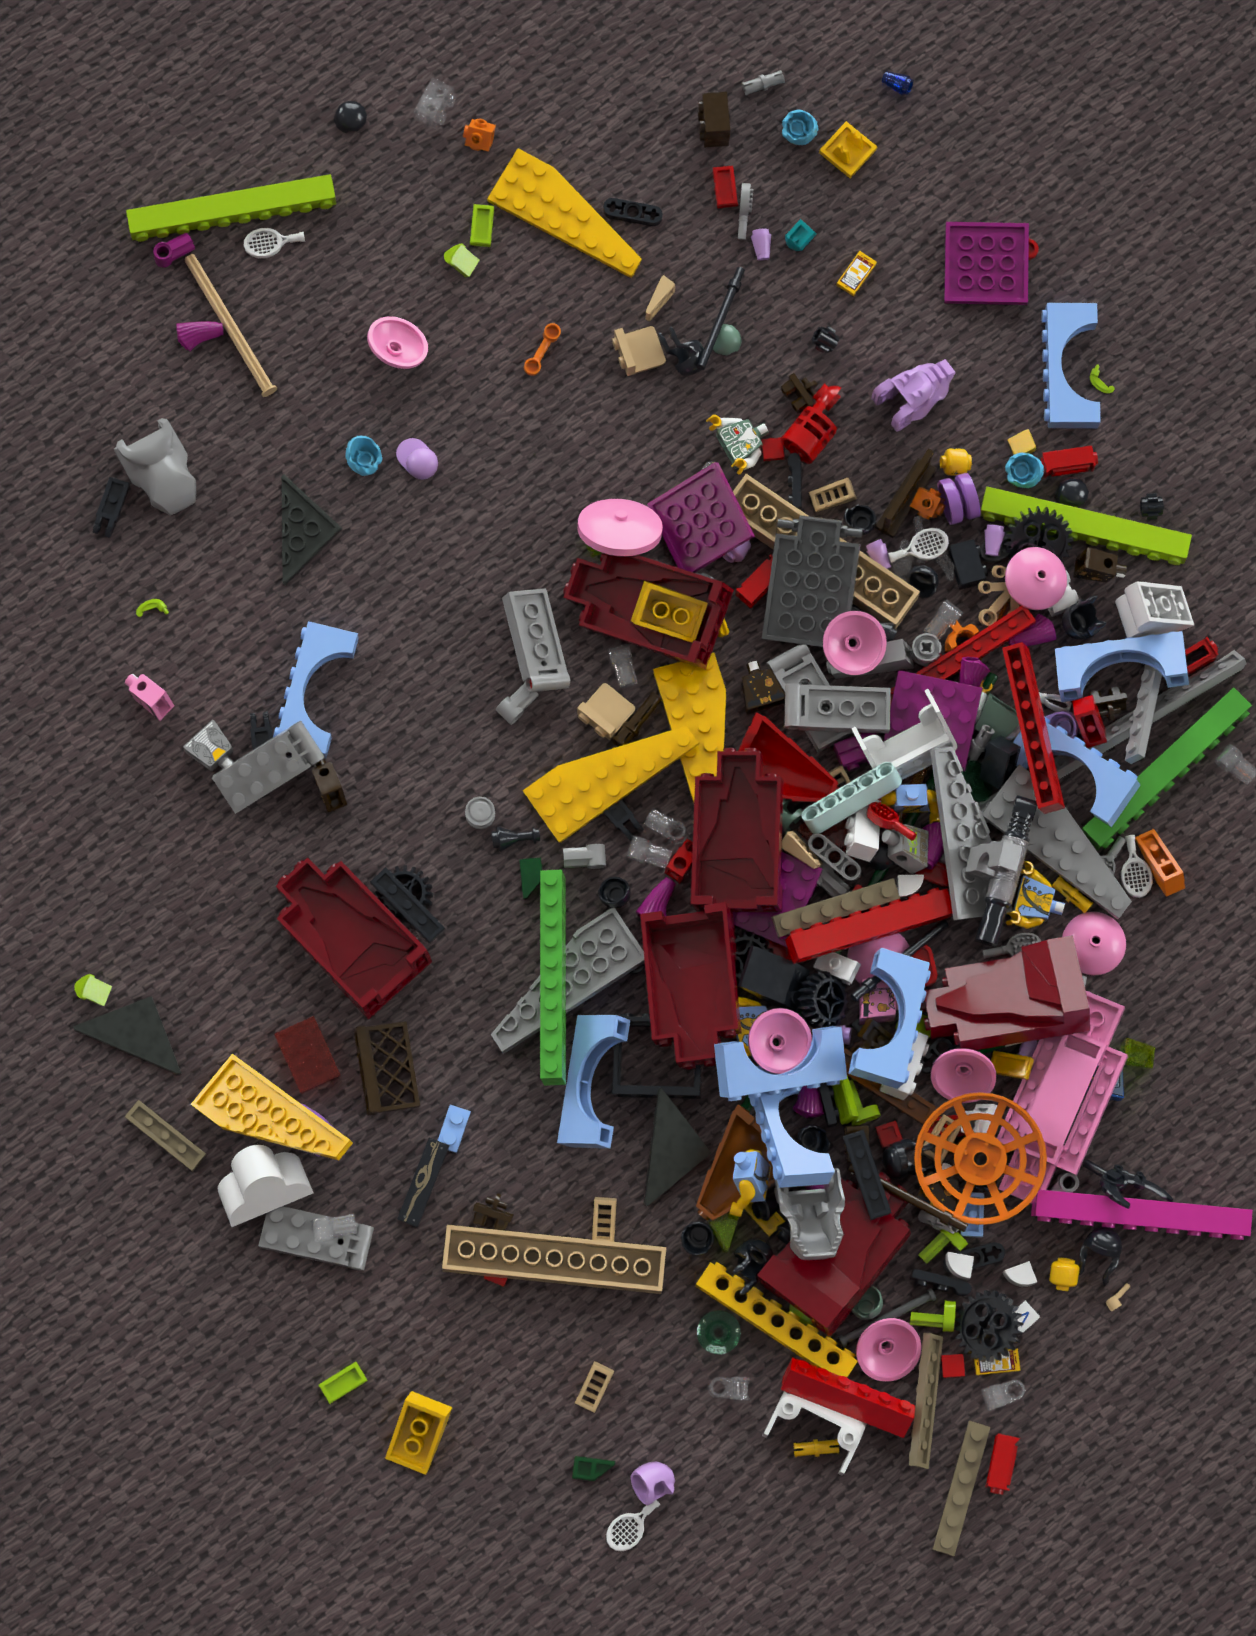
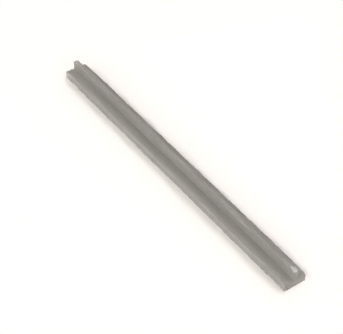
[978,650,1247,823]

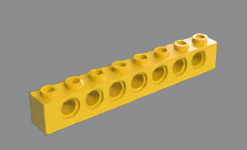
[695,1262,858,1377]

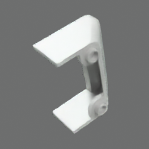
[852,689,957,780]
[762,1391,867,1476]

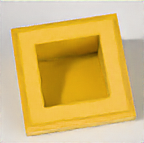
[1007,429,1036,455]

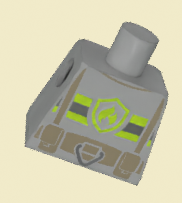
[881,824,929,874]

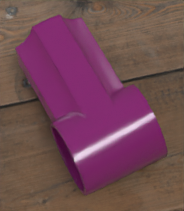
[153,233,195,268]

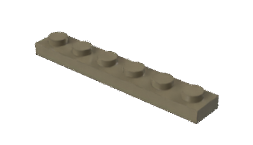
[771,878,900,938]
[909,1333,943,1469]
[932,1421,990,1556]

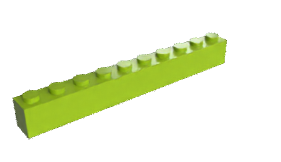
[126,174,336,242]
[980,486,1192,565]

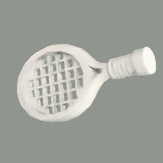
[244,228,305,258]
[888,528,949,563]
[1121,835,1153,898]
[606,1500,661,1551]

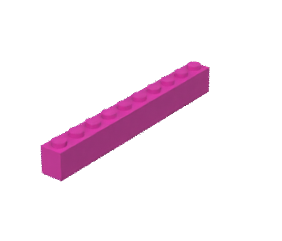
[1031,1190,1253,1240]

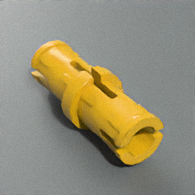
[1052,876,1093,914]
[793,1439,839,1457]

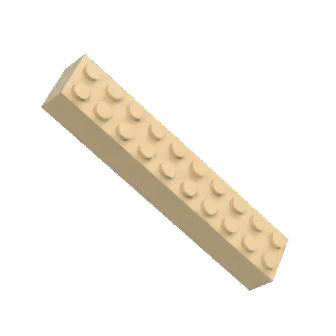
[733,474,920,629]
[442,1225,666,1294]

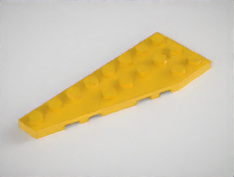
[487,148,642,278]
[653,653,726,803]
[523,726,699,843]
[191,1054,353,1160]

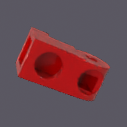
[664,838,693,883]

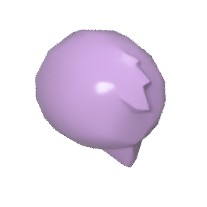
[631,1461,675,1506]

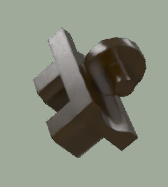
[781,373,818,414]
[1089,687,1128,722]
[473,1193,514,1231]

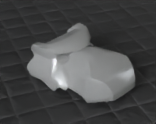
[114,418,196,515]
[774,1168,845,1260]

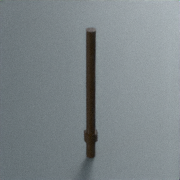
[848,1163,968,1232]

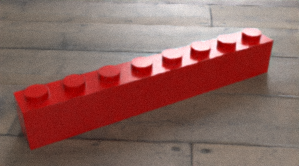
[1002,642,1065,814]
[785,888,953,964]

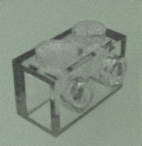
[413,78,456,130]

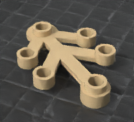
[978,565,1019,626]

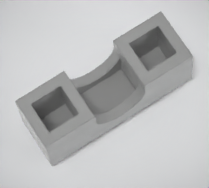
[965,839,1022,879]

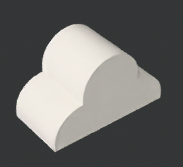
[1115,581,1194,638]
[218,1145,313,1227]

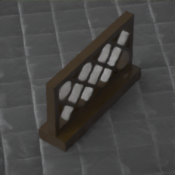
[875,448,936,538]
[354,1021,420,1116]

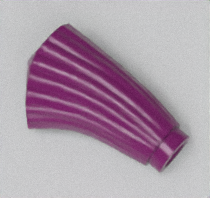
[176,321,224,352]
[1008,614,1056,647]
[960,657,990,687]
[922,822,944,870]
[635,877,676,918]
[792,1085,825,1118]

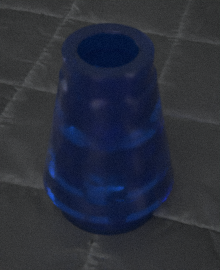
[882,71,914,95]

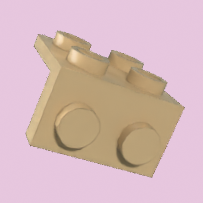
[612,326,666,376]
[577,683,635,740]

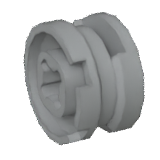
[911,633,942,667]
[465,797,495,829]

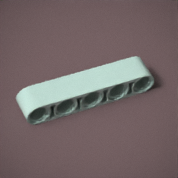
[801,762,902,834]

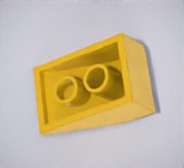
[631,581,708,643]
[385,1391,452,1475]

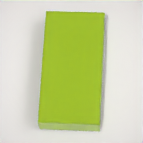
[470,204,494,247]
[831,1076,859,1125]
[319,1362,368,1404]

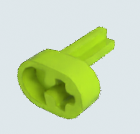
[849,1080,881,1126]
[918,1229,968,1264]
[910,1300,956,1332]

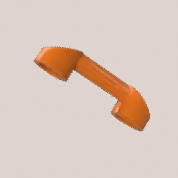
[523,323,561,376]

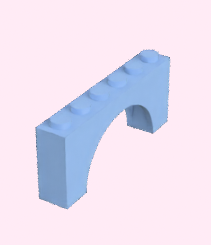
[1041,303,1100,428]
[273,621,359,758]
[1055,631,1189,702]
[1013,716,1140,827]
[848,948,931,1089]
[557,1015,630,1148]
[714,1026,847,1101]
[750,1066,835,1188]

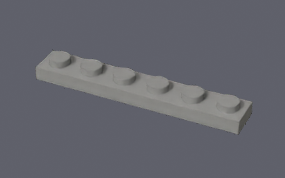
[1125,664,1162,764]

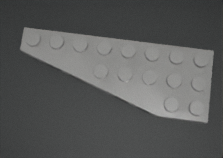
[930,747,1013,920]
[982,764,1132,919]
[491,908,645,1054]

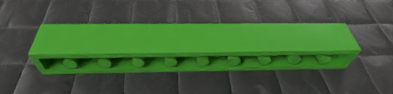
[1082,688,1252,851]
[540,870,566,1086]

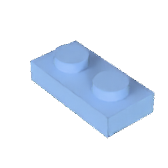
[438,1105,471,1153]
[960,1192,984,1238]

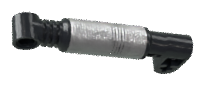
[975,795,1037,947]

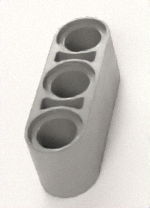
[808,833,862,881]

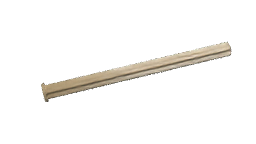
[185,254,277,397]

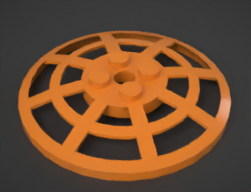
[914,1092,1047,1225]

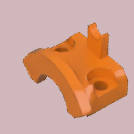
[945,620,979,652]

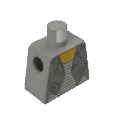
[183,720,234,771]

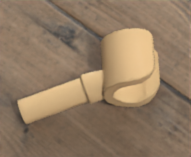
[1106,1283,1130,1311]

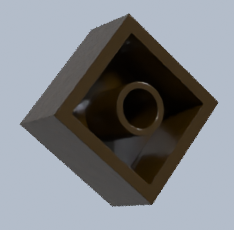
[697,92,730,148]

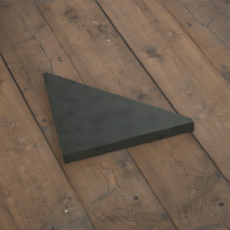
[281,474,342,586]
[73,996,182,1075]
[643,1088,711,1206]

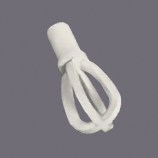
[1039,692,1071,712]

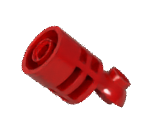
[780,383,842,464]

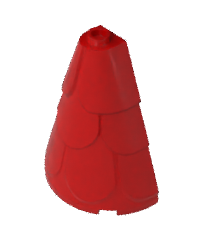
[738,712,840,802]

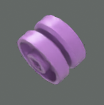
[937,473,981,525]

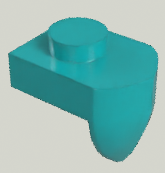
[785,219,817,251]

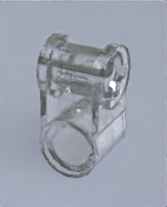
[708,1377,751,1401]
[981,1380,1025,1411]

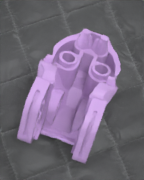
[872,359,956,432]

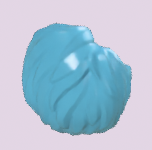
[782,110,818,145]
[345,436,382,476]
[1005,453,1044,488]

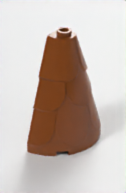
[696,1104,775,1221]

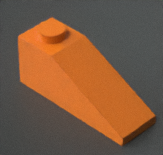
[1135,829,1185,897]

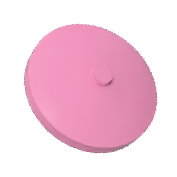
[577,499,663,556]

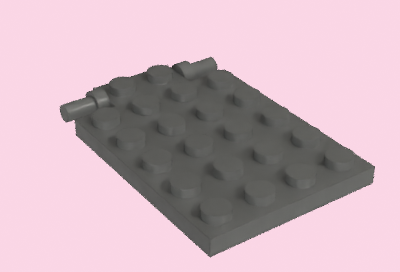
[762,515,863,647]

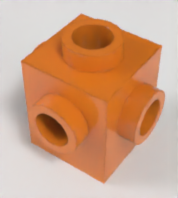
[463,119,496,151]
[910,487,946,520]

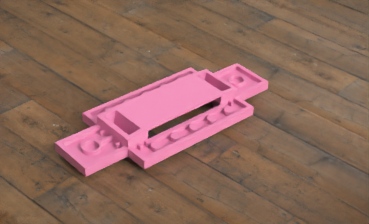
[997,991,1128,1204]

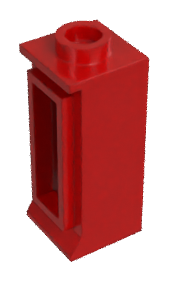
[1040,446,1098,478]
[735,554,773,609]
[1185,637,1219,675]
[985,1433,1020,1495]

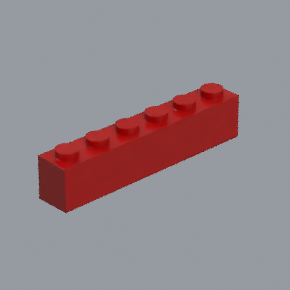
[781,1357,915,1438]

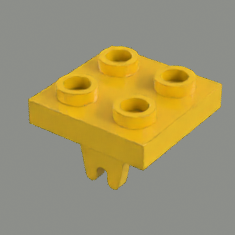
[819,121,877,178]

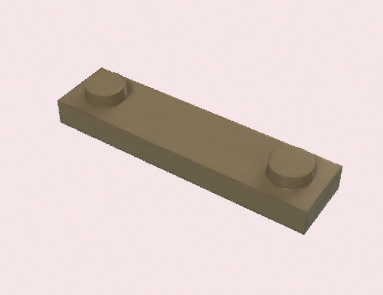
[125,1100,206,1172]

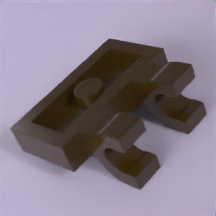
[850,1018,893,1053]

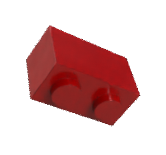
[1072,695,1107,748]

